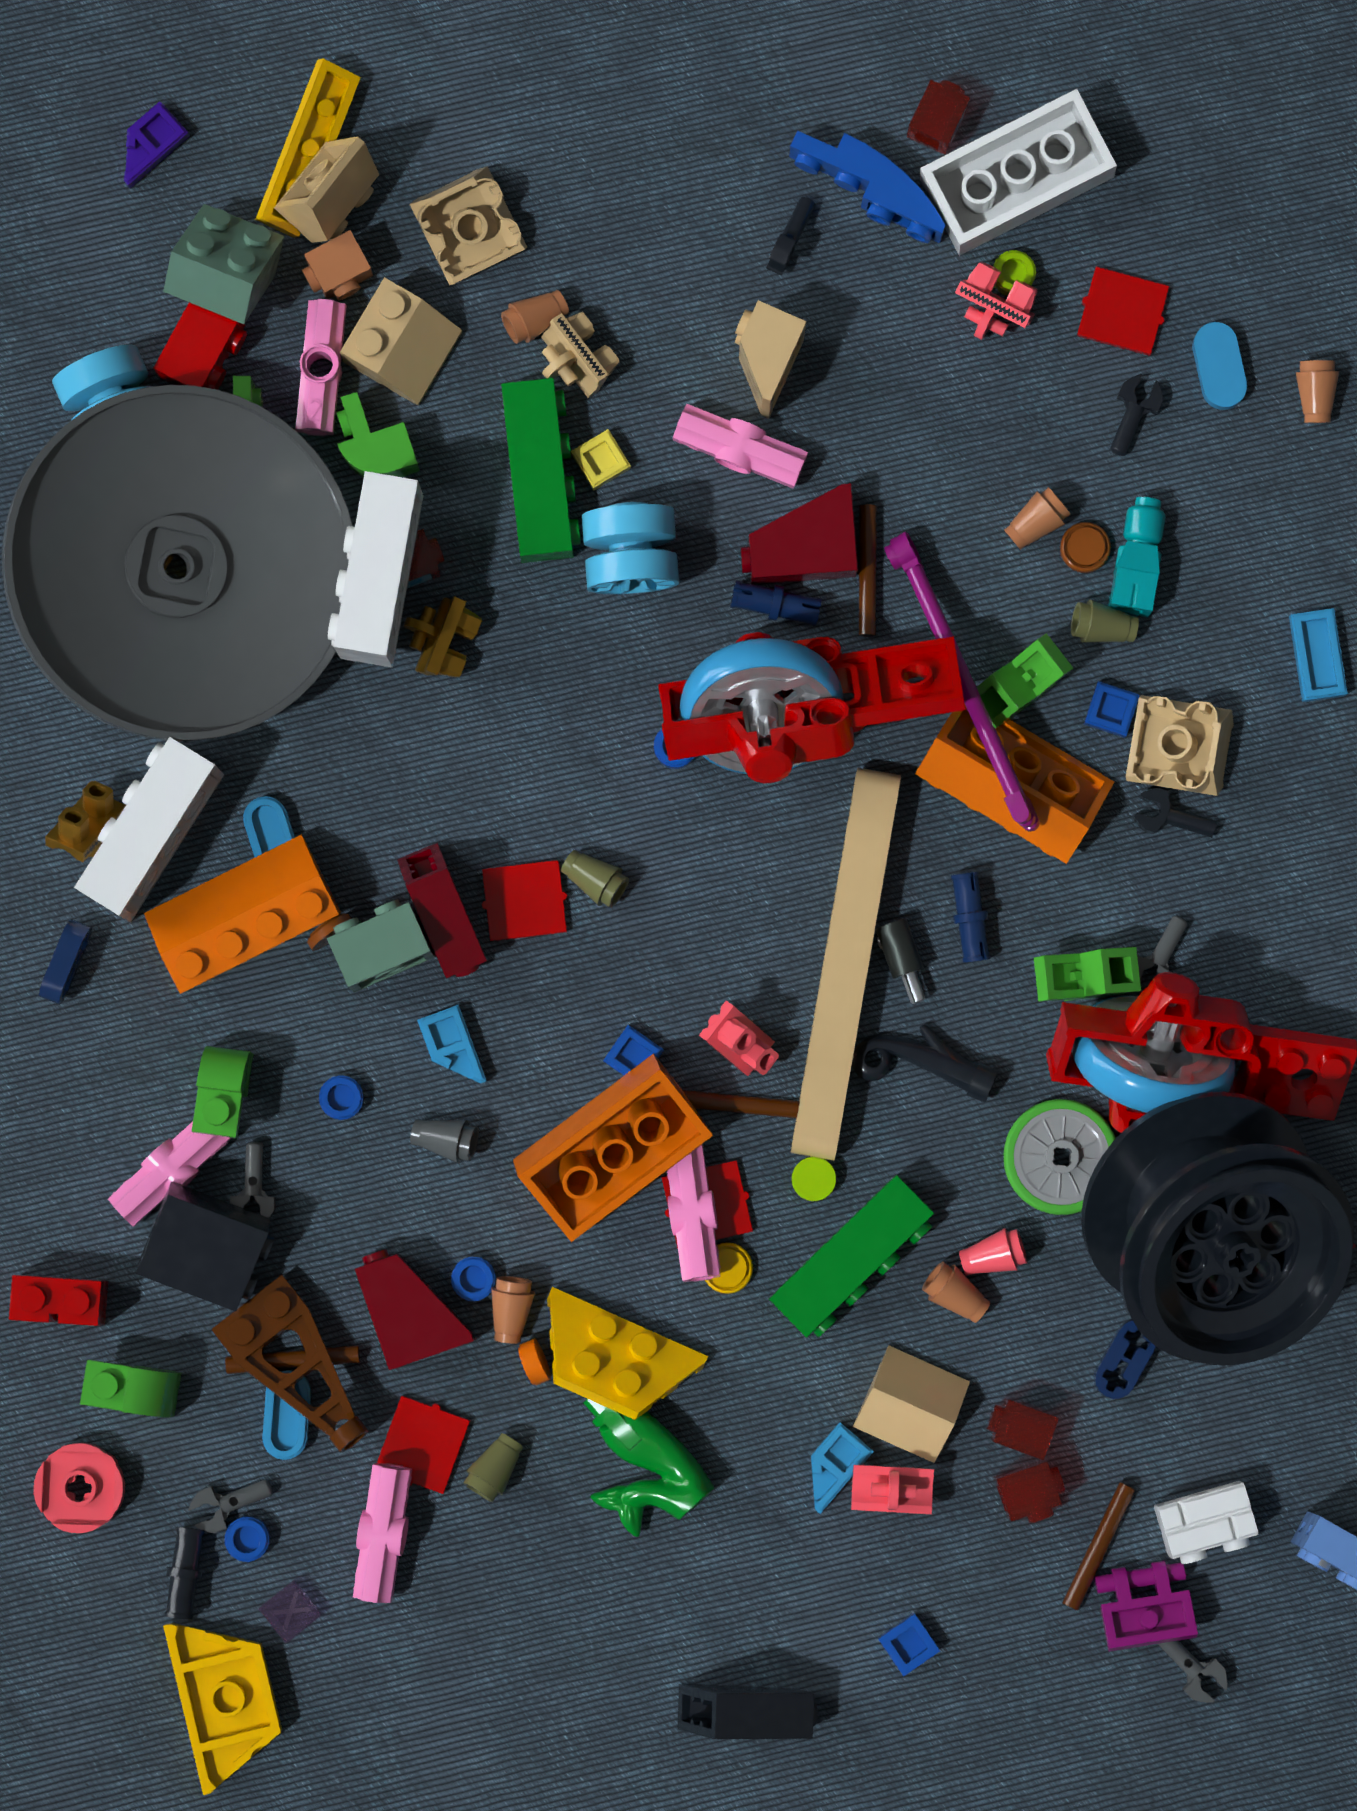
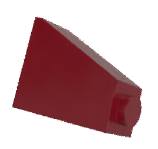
[740,483,857,584]
[397,843,487,978]
[355,1249,475,1370]

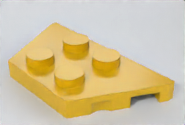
[547,1287,708,1420]
[163,1623,282,1795]

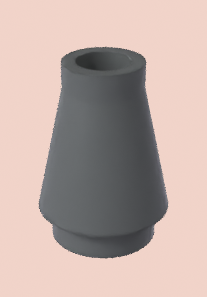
[410,1119,479,1164]

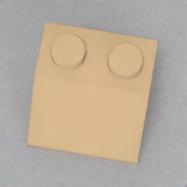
[274,136,379,243]
[340,277,462,406]
[735,300,807,418]

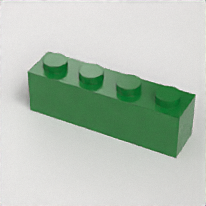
[501,378,581,563]
[768,1175,934,1338]

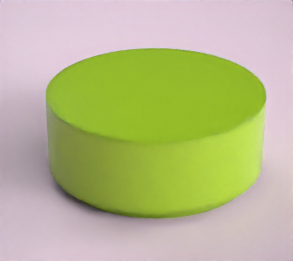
[993,250,1036,296]
[791,1157,836,1201]

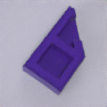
[124,101,190,189]

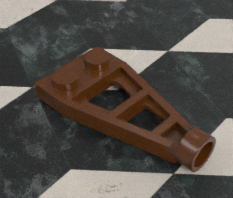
[211,1275,369,1453]

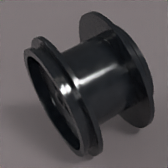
[1081,1092,1354,1366]

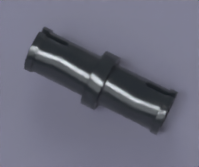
[164,1527,205,1620]

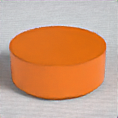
[518,1338,551,1386]

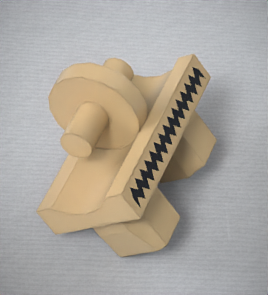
[541,312,619,398]

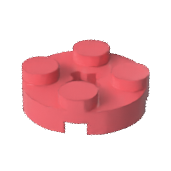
[34,1443,125,1533]

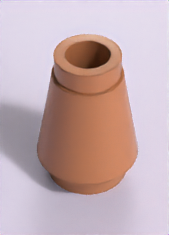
[501,290,569,344]
[1295,360,1339,423]
[1004,487,1070,550]
[922,1262,990,1323]
[491,1276,535,1344]

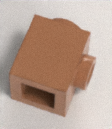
[302,230,373,300]

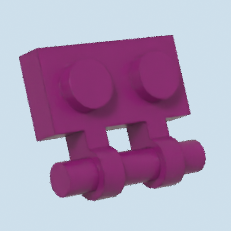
[1094,1561,1198,1652]

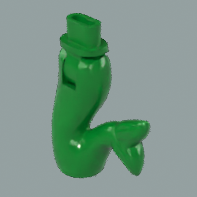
[583,1399,715,1537]

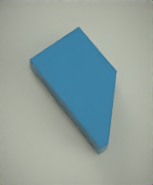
[417,1005,487,1084]
[811,1422,874,1514]

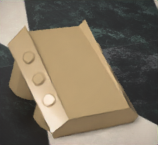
[410,166,527,285]
[1126,695,1234,796]

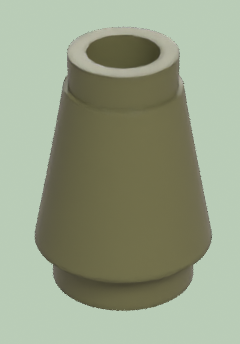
[1071,599,1139,643]
[561,850,629,908]
[463,1433,524,1503]

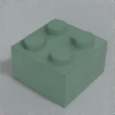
[163,204,284,324]
[327,899,435,993]

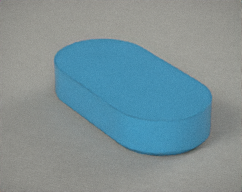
[1192,322,1247,410]
[243,796,295,857]
[262,1370,311,1460]

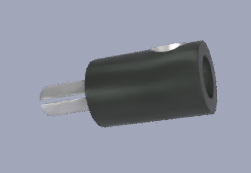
[875,918,925,1004]

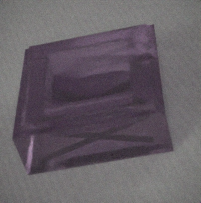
[258,1579,322,1643]

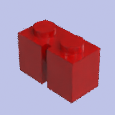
[153,302,247,390]
[9,1275,108,1326]

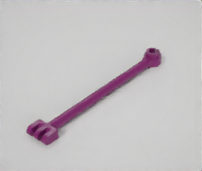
[884,531,1040,832]

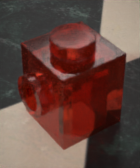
[993,1460,1066,1523]

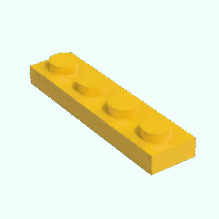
[255,58,361,238]

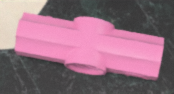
[295,299,347,436]
[673,404,808,489]
[108,1121,231,1227]
[667,1144,721,1282]
[353,1463,412,1603]

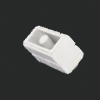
[1154,1481,1259,1564]

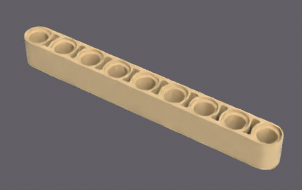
[791,767,901,1161]

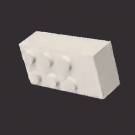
[920,89,1117,256]
[328,471,423,668]
[74,737,224,923]

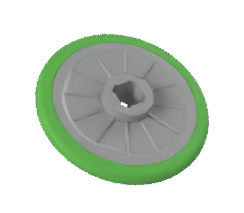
[1004,1099,1116,1215]

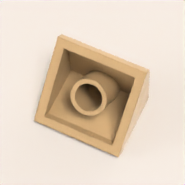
[853,1345,970,1463]

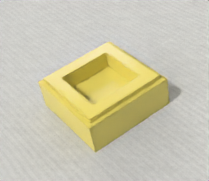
[571,429,631,491]

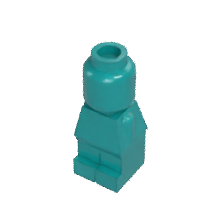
[1108,497,1166,618]

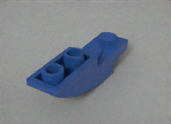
[789,130,946,243]

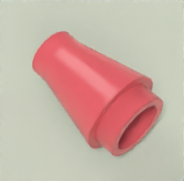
[959,1228,1027,1276]

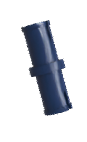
[730,580,822,626]
[951,872,991,963]

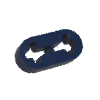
[39,919,92,1005]
[1093,1320,1156,1399]

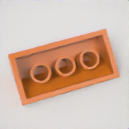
[915,703,1114,864]
[144,834,341,994]
[513,1053,713,1242]

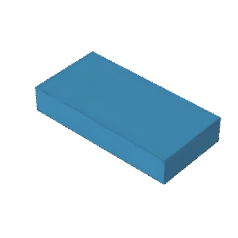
[1289,608,1348,702]

